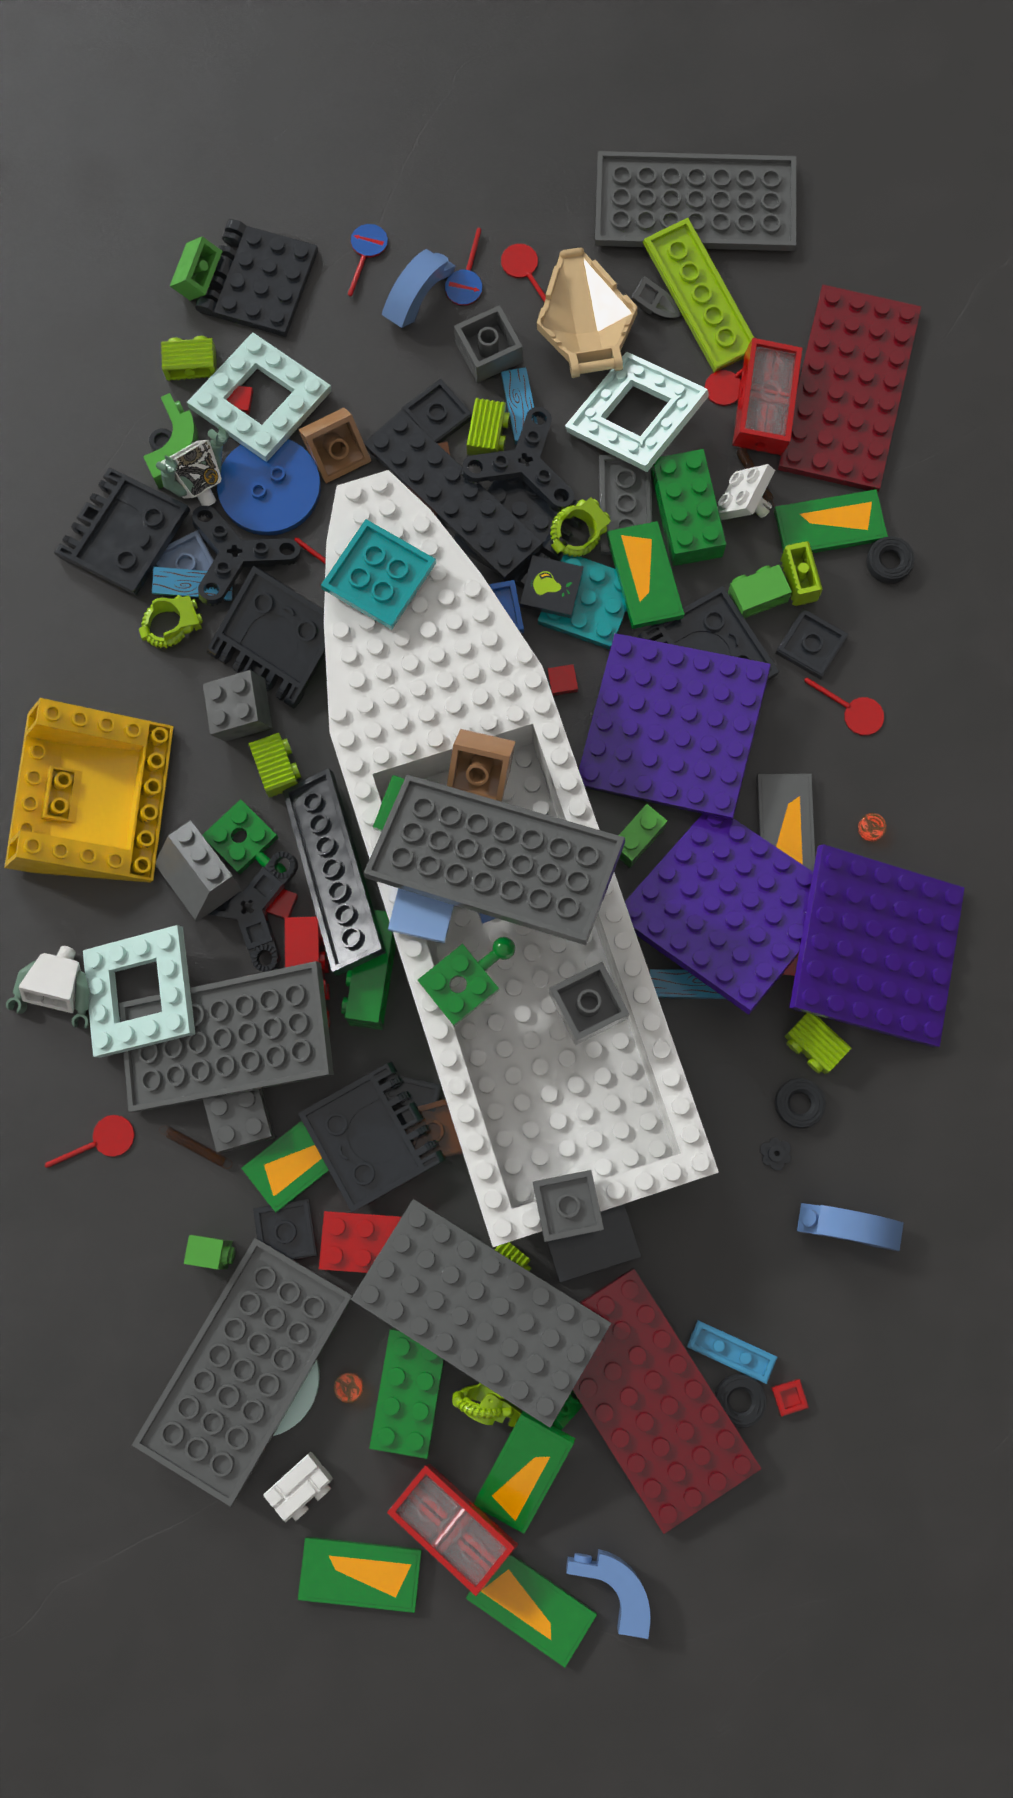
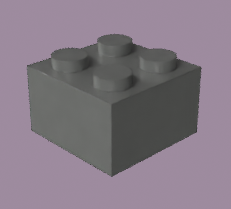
[454,305,523,383]
[203,670,272,742]
[549,962,629,1045]
[203,1089,276,1154]

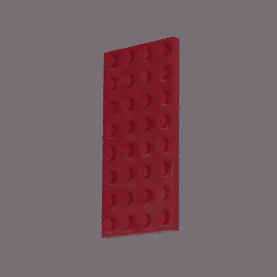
[778,284,921,493]
[573,1268,761,1534]

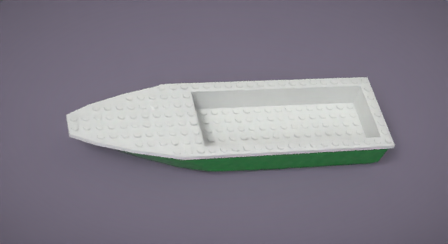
[324,470,719,1247]

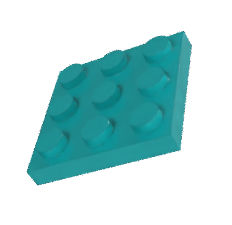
[321,519,436,630]
[538,554,627,650]

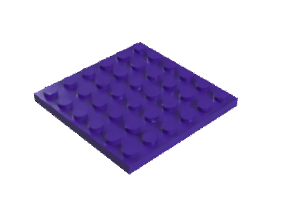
[579,633,771,820]
[625,814,813,1015]
[789,844,965,1047]

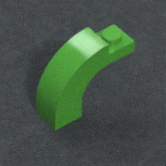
[143,393,199,489]

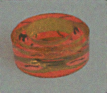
[858,813,887,841]
[334,1372,364,1403]

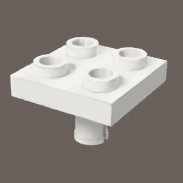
[718,464,775,520]

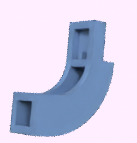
[381,249,456,328]
[797,1203,904,1251]
[566,1549,650,1639]

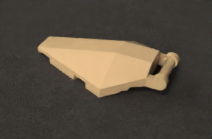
[537,248,637,378]

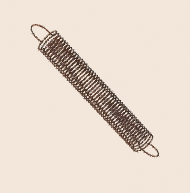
[736,447,774,505]
[159,1126,232,1169]

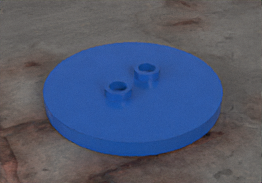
[217,439,321,535]

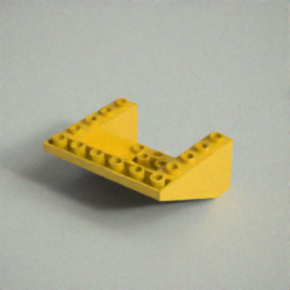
[4,698,174,882]

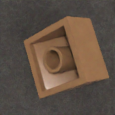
[298,408,371,483]
[447,729,516,802]

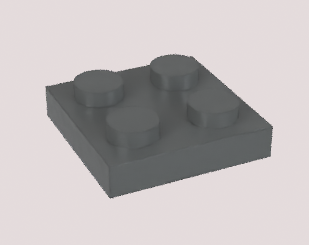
[532,1170,604,1242]

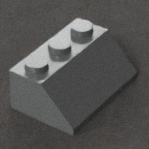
[155,820,242,922]

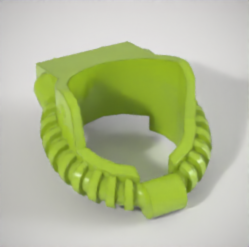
[550,497,611,557]
[139,595,203,648]
[452,1383,522,1427]

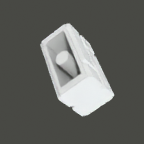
[263,1452,333,1522]

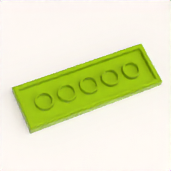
[643,218,754,372]

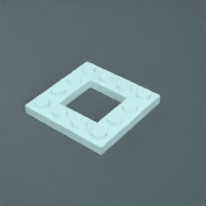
[187,332,332,462]
[565,352,709,472]
[83,925,195,1058]

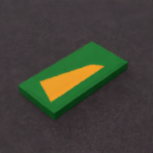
[774,489,888,553]
[606,521,684,629]
[241,1121,329,1213]
[474,1411,576,1534]
[298,1537,422,1613]
[466,1554,597,1668]

